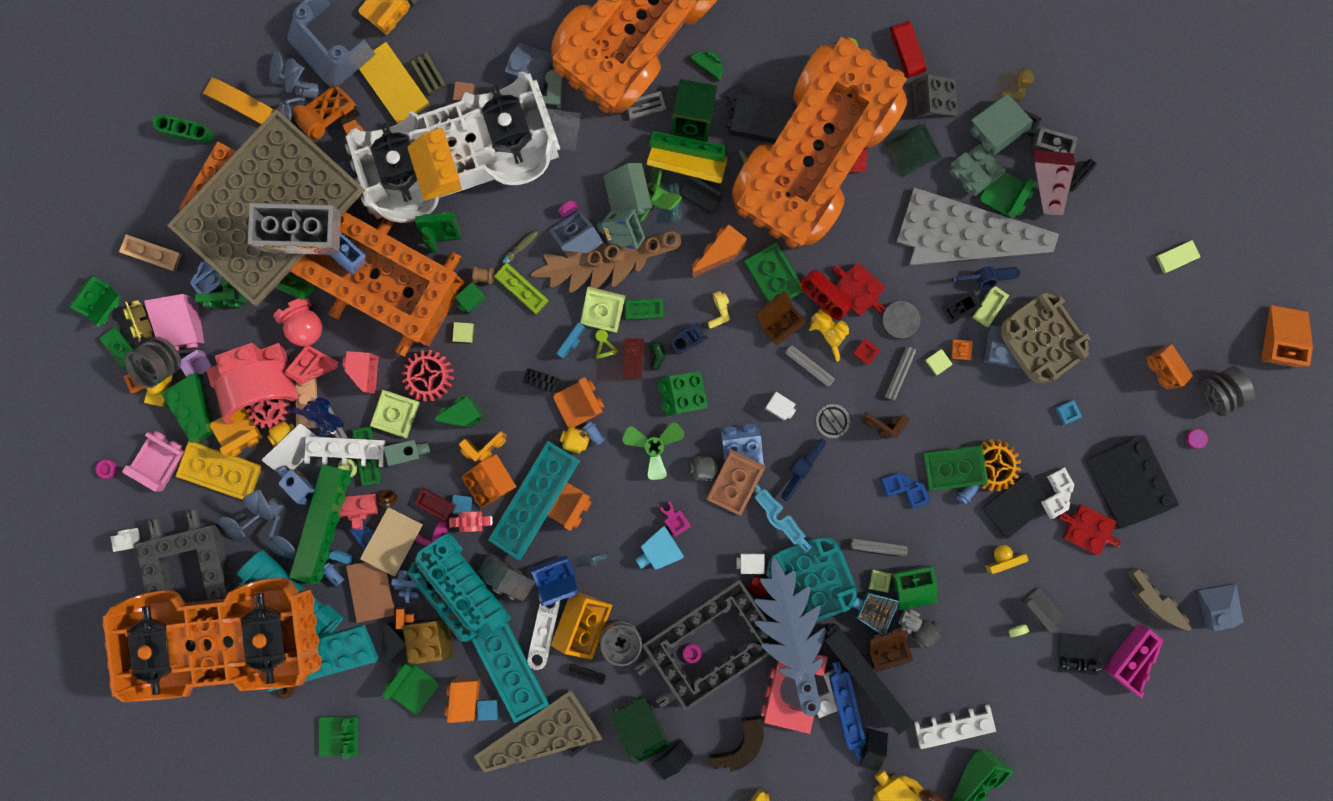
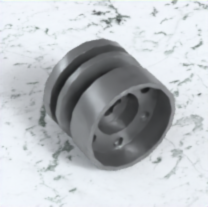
[125,337,181,388]
[1200,366,1255,417]
[599,620,642,666]

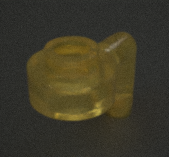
[1001,68,1034,101]

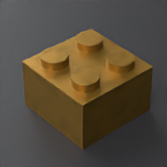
[403,618,454,665]

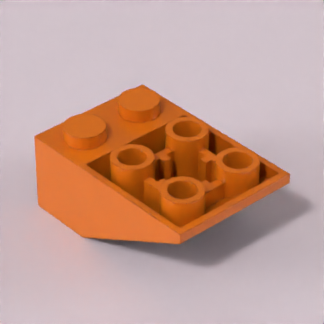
[692,225,747,277]
[1261,305,1313,368]

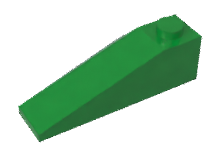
[952,748,1014,801]

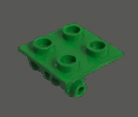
[319,716,358,759]

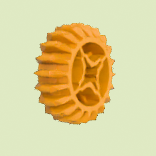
[981,439,1021,491]

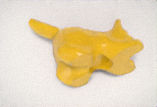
[809,308,849,362]

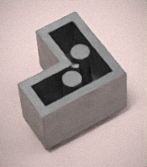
[1030,127,1078,153]
[477,553,536,601]

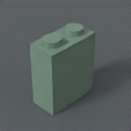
[970,94,1033,156]
[603,163,652,216]

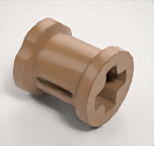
[472,266,494,285]

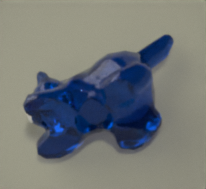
[288,397,344,437]

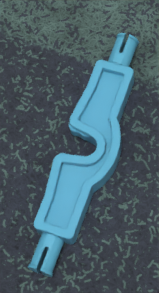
[754,484,812,553]

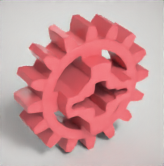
[246,399,290,429]
[449,511,492,532]

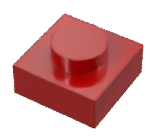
[852,338,880,366]

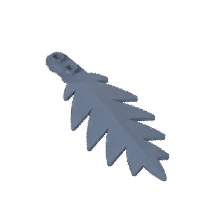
[754,558,826,716]

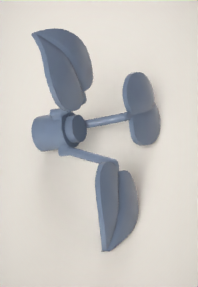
[269,50,319,121]
[216,489,297,560]

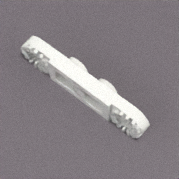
[527,600,560,670]

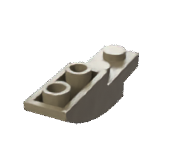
[1127,568,1192,631]

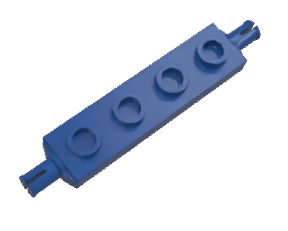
[829,659,866,760]

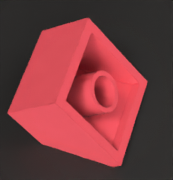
[343,351,379,394]

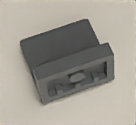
[912,74,958,119]

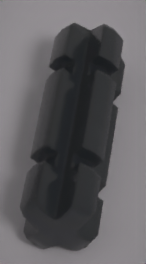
[1069,159,1097,192]
[568,664,606,685]

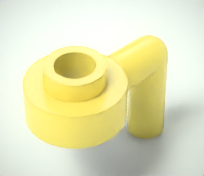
[707,291,730,329]

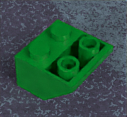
[435,396,486,428]
[891,565,938,611]

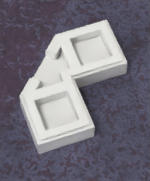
[1041,467,1074,519]

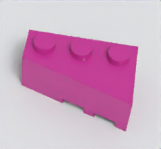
[1103,624,1164,698]

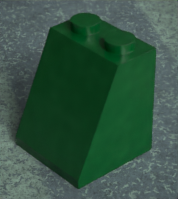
[670,79,717,142]
[610,697,672,764]

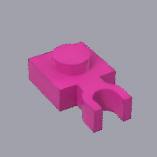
[660,501,691,538]

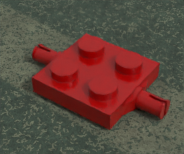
[832,262,886,316]
[1058,504,1121,556]

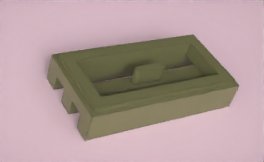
[411,52,446,95]

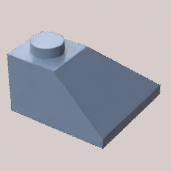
[505,43,553,91]
[549,210,603,253]
[983,325,1022,369]
[1197,584,1244,631]

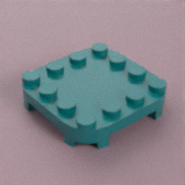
[766,536,857,622]

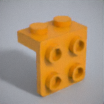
[359,0,411,35]
[210,407,263,457]
[459,432,507,462]

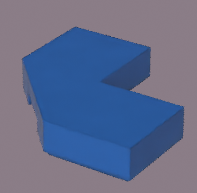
[880,473,930,509]

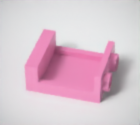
[122,431,185,492]

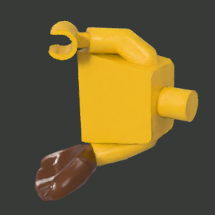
[873,770,944,801]

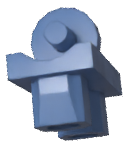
[391,570,430,603]

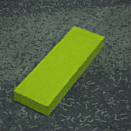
[494,262,549,315]

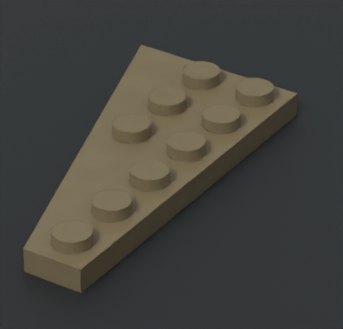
[474,689,603,773]

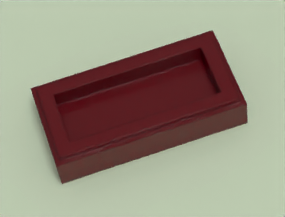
[414,488,456,522]

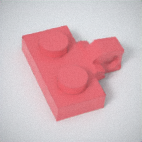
[340,494,378,530]

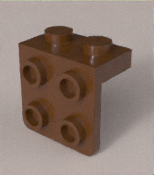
[756,291,806,346]
[868,629,913,672]

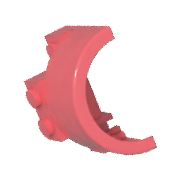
[206,343,299,424]

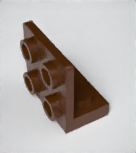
[860,412,910,440]

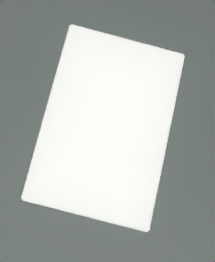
[262,423,317,472]

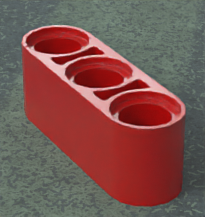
[890,21,926,78]
[800,270,852,320]

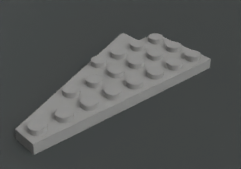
[896,187,1059,266]

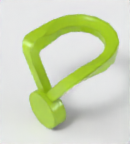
[595,329,619,359]

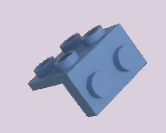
[720,424,764,465]

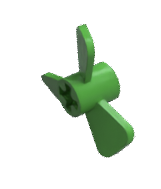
[637,167,682,222]
[623,422,684,480]

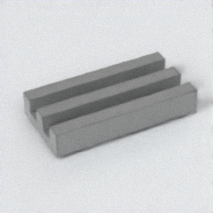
[627,91,666,121]

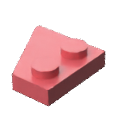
[285,346,339,384]

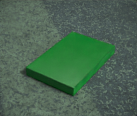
[743,242,804,303]
[924,445,988,491]

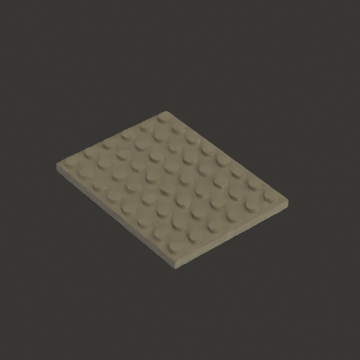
[167,109,365,307]

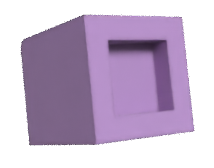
[180,350,213,377]

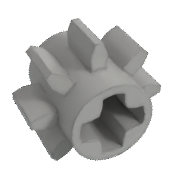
[898,609,922,634]

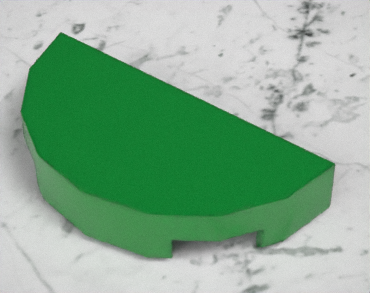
[689,51,723,82]

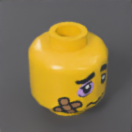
[560,427,589,454]

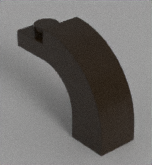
[708,715,764,772]

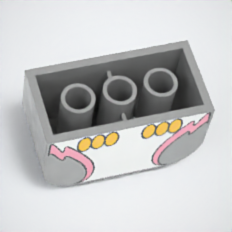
[248,203,341,255]

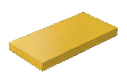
[359,42,430,124]
[647,148,728,183]
[175,440,263,500]

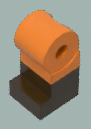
[339,106,365,135]

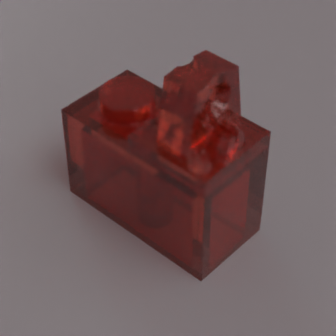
[623,338,644,380]

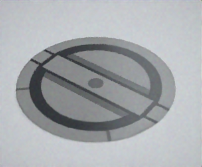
[816,404,850,438]

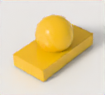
[144,373,174,407]
[985,545,1029,574]

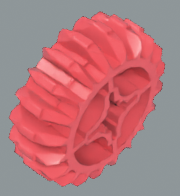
[402,350,454,402]

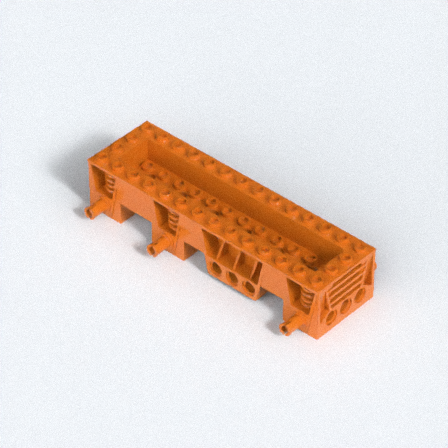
[179,141,465,357]

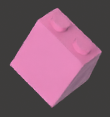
[144,294,204,351]

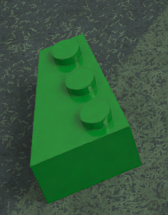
[161,373,214,443]

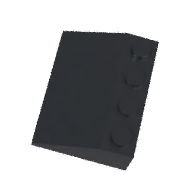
[1085,435,1179,529]

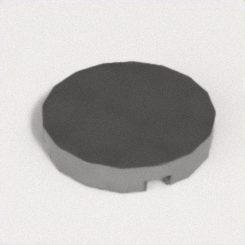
[882,301,921,339]

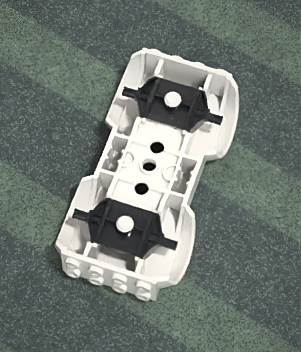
[345,72,560,223]

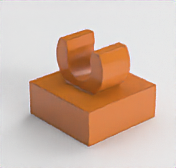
[951,339,973,361]
[396,607,415,629]

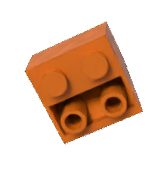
[1145,344,1193,389]
[461,454,516,509]
[445,676,480,723]

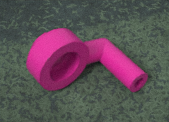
[415,519,450,546]

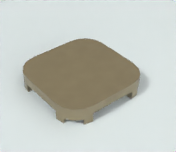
[1001,292,1091,384]

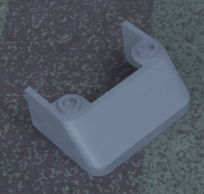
[287,0,376,88]

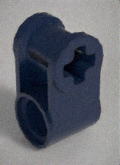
[671,322,708,354]

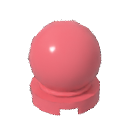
[273,298,323,347]

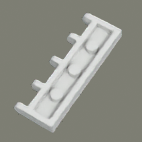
[304,437,385,467]
[914,704,996,749]

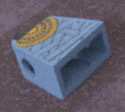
[278,465,316,506]

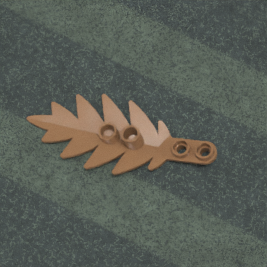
[531,231,681,293]

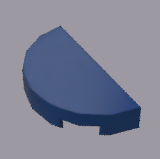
[349,526,375,551]

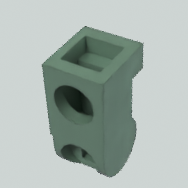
[542,70,563,109]

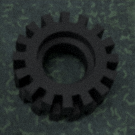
[523,368,560,394]

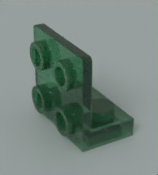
[886,124,942,176]

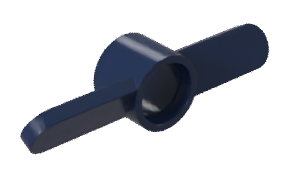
[951,266,1020,290]
[781,438,826,501]

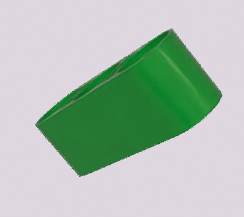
[153,114,213,145]

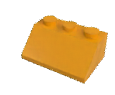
[407,128,462,201]
[551,593,613,659]

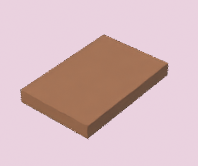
[706,449,766,516]
[346,562,396,623]

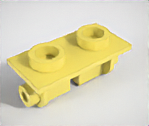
[123,300,153,342]

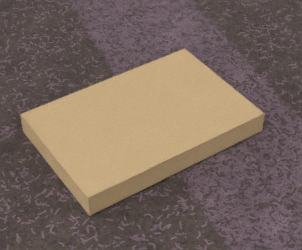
[360,507,423,576]

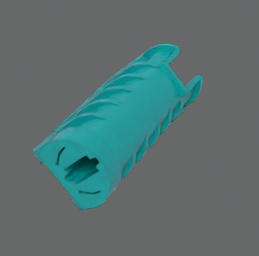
[408,533,511,642]
[237,550,344,636]

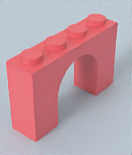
[761,653,828,734]

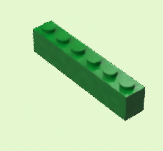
[289,464,352,584]

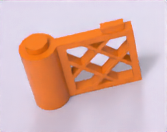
[291,86,356,140]

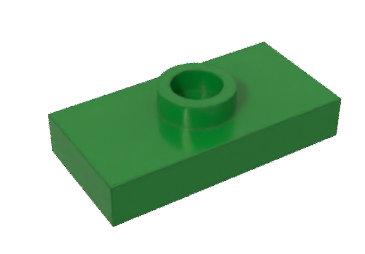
[625,298,664,320]
[99,327,134,369]

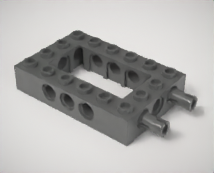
[135,509,234,651]
[633,578,783,711]

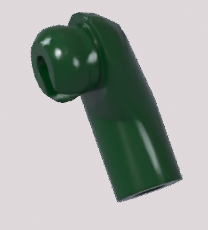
[649,341,666,370]

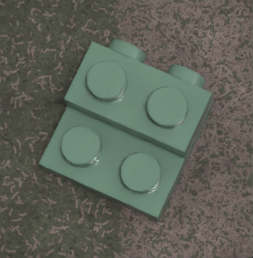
[950,144,1005,196]

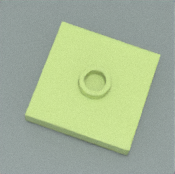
[580,287,625,333]
[370,390,420,438]

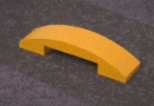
[203,77,275,125]

